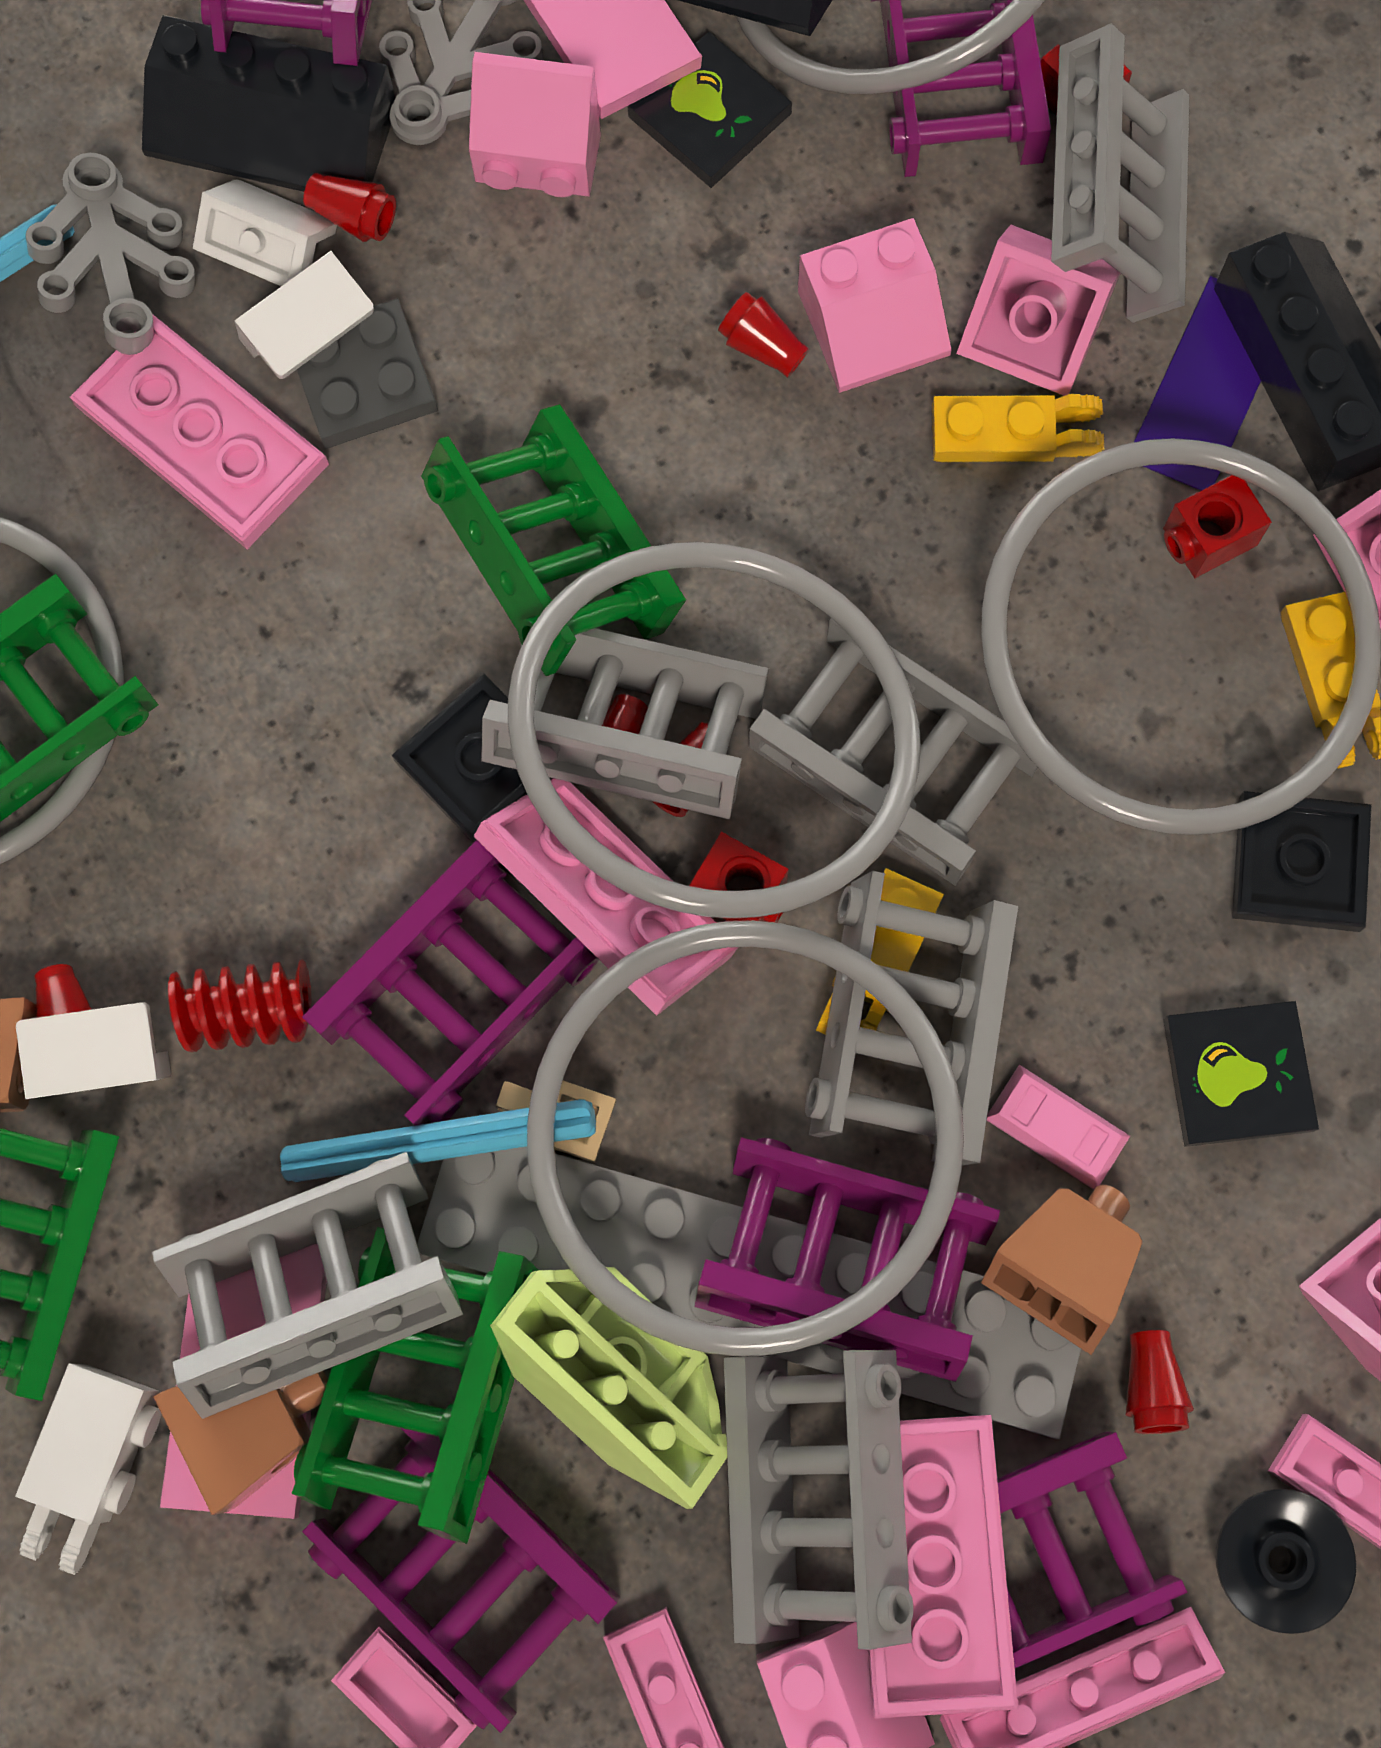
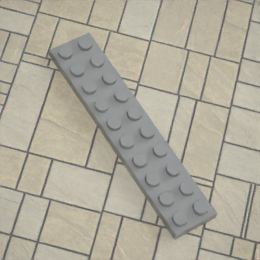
[417,1146,1081,1439]

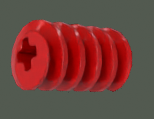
[168,959,312,1052]

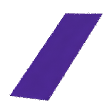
[1134,276,1261,491]

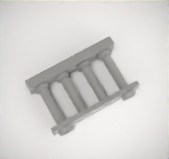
[1051,23,1189,323]
[749,618,1038,886]
[482,628,768,819]
[805,871,1018,1166]
[152,1152,463,1419]
[724,1350,914,1650]

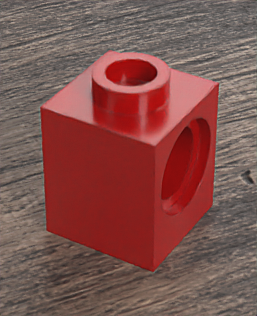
[1163,475,1272,579]
[689,831,789,923]

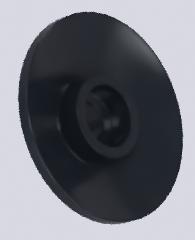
[1216,1489,1356,1634]

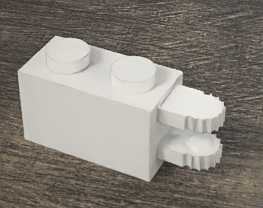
[15,1363,161,1575]

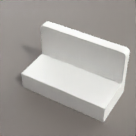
[193,180,337,286]
[234,251,374,379]
[16,1002,171,1099]

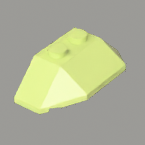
[490,1267,727,1509]

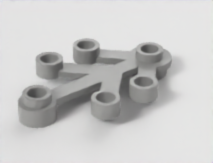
[379,0,543,145]
[26,153,195,355]

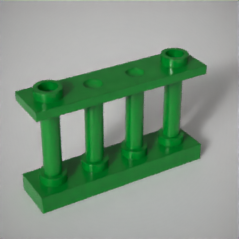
[421,404,686,676]
[0,573,159,822]
[0,1128,120,1401]
[292,1227,539,1544]

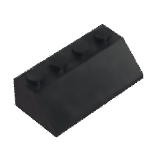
[142,15,395,192]
[1214,232,1381,492]

